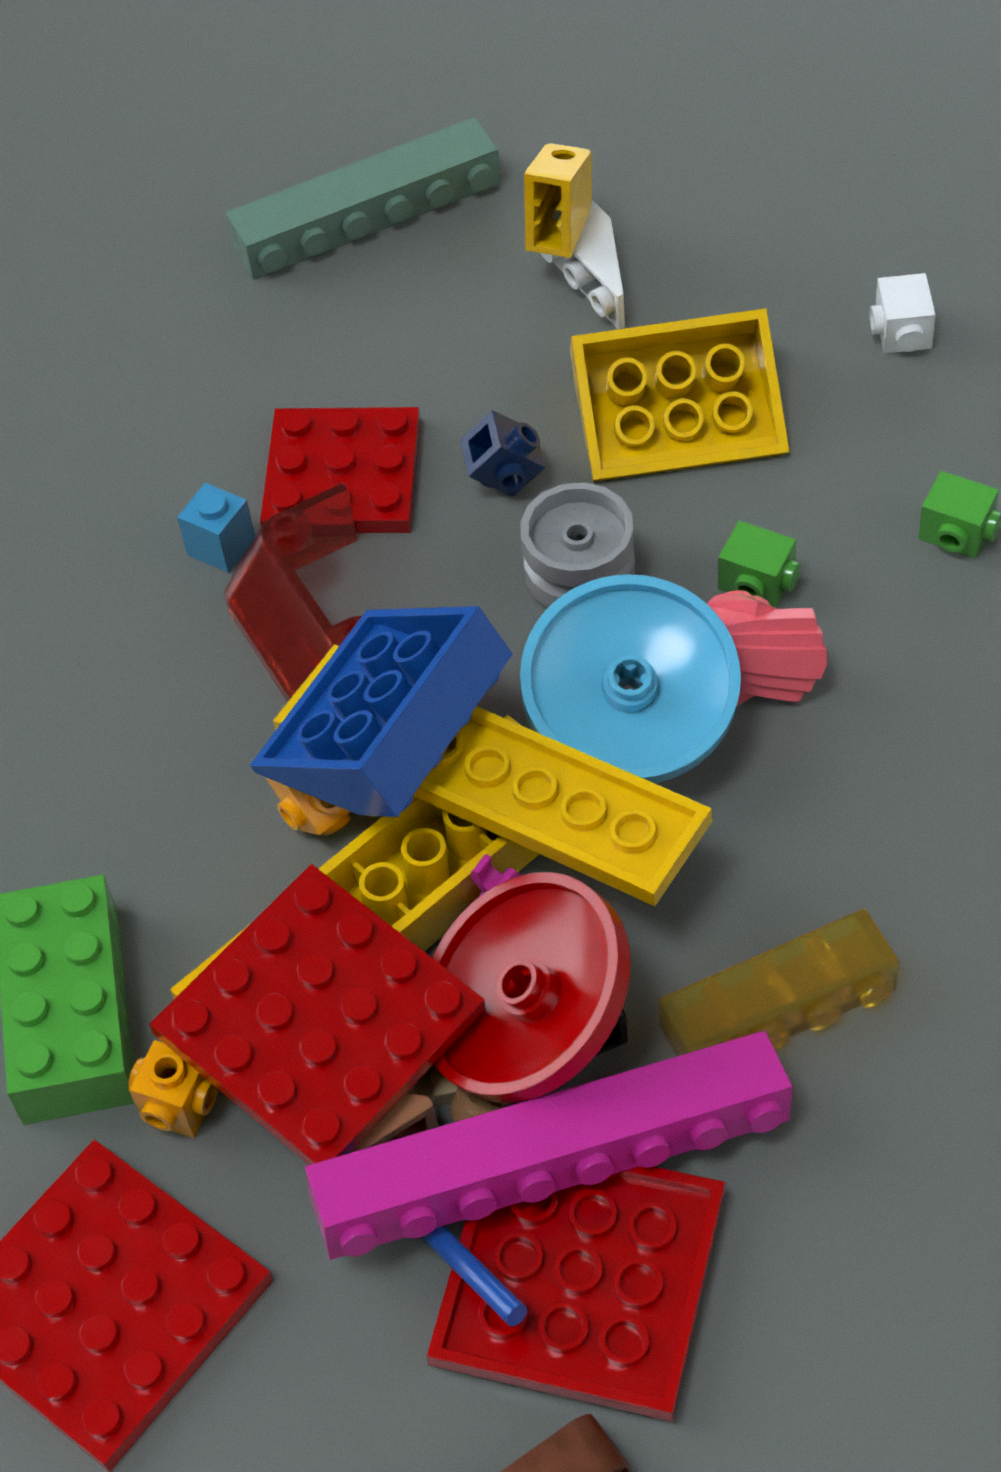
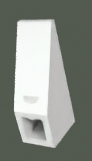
[541,200,625,329]

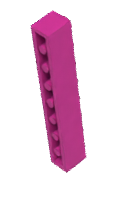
[305,1030,793,1260]

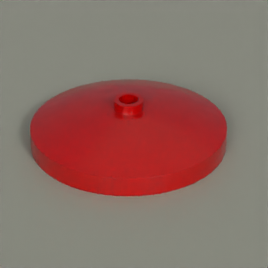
[432,872,631,1103]

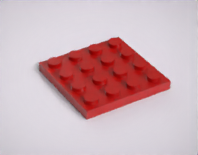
[149,863,485,1165]
[0,1139,274,1472]
[426,1166,725,1422]

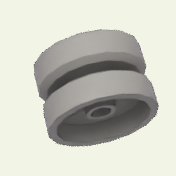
[520,482,635,608]

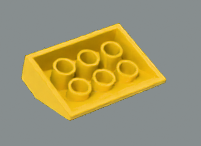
[570,308,790,482]

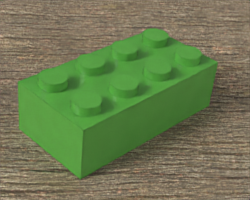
[0,874,135,1125]

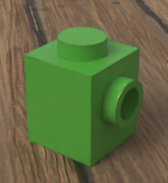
[918,471,1001,558]
[718,520,801,608]

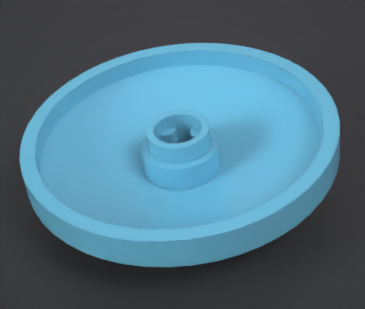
[520,574,741,784]

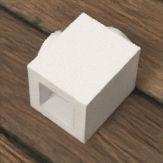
[870,273,936,354]

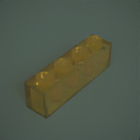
[658,908,899,1057]

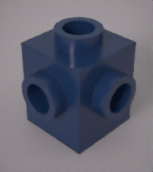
[460,410,545,496]

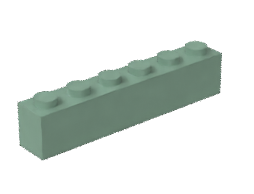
[225,117,501,280]

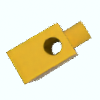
[524,143,592,258]

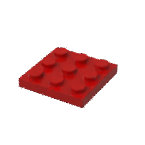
[260,407,421,534]

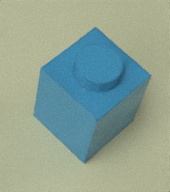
[177,482,256,573]

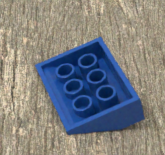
[249,606,513,817]

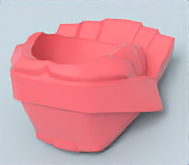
[707,590,827,706]

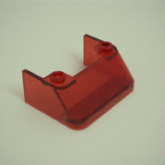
[225,483,362,702]

